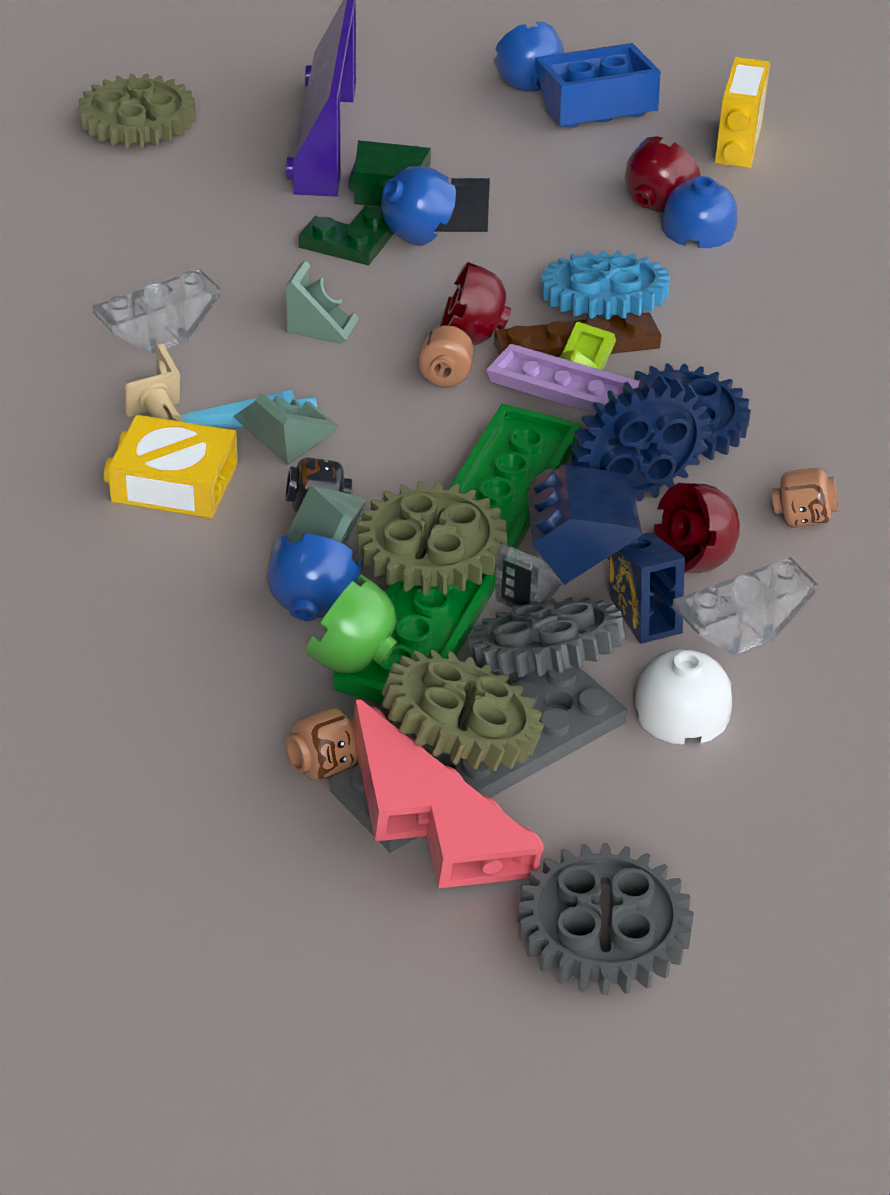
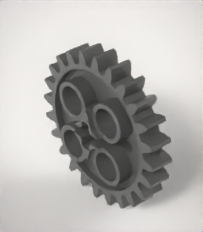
[468,597,625,677]
[517,843,694,995]

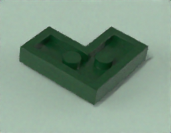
[299,206,394,266]

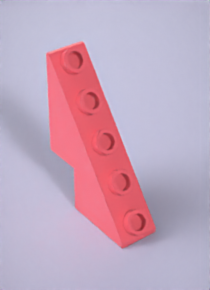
[353,699,544,889]

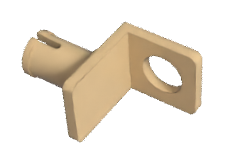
[124,343,183,422]

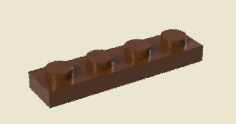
[494,312,661,358]

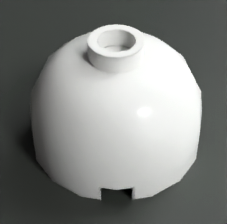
[634,649,732,745]

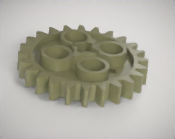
[78,74,196,148]
[357,481,507,595]
[381,650,544,771]

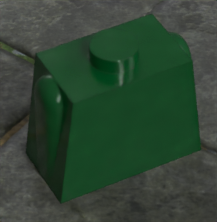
[348,140,431,207]

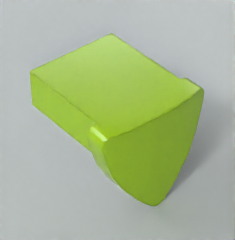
[559,322,616,370]

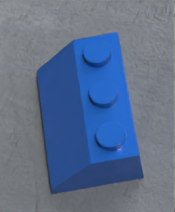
[535,43,661,127]

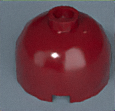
[625,136,701,212]
[440,262,511,345]
[654,483,740,573]

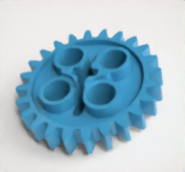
[541,251,670,319]

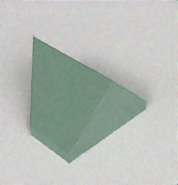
[286,260,359,344]
[233,394,338,465]
[287,485,367,544]

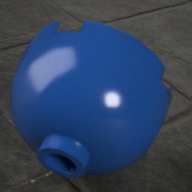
[493,22,564,92]
[381,166,456,246]
[662,176,737,248]
[267,534,363,621]

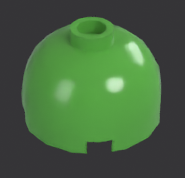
[305,574,398,674]

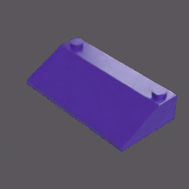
[286,0,356,197]

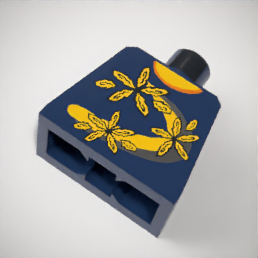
[607,533,685,644]

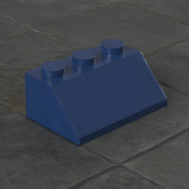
[527,464,642,585]

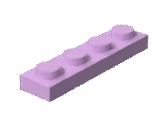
[486,344,639,414]

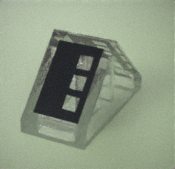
[495,543,563,608]

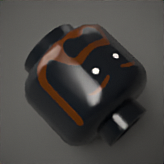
[285,457,352,513]

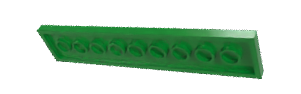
[333,403,582,704]

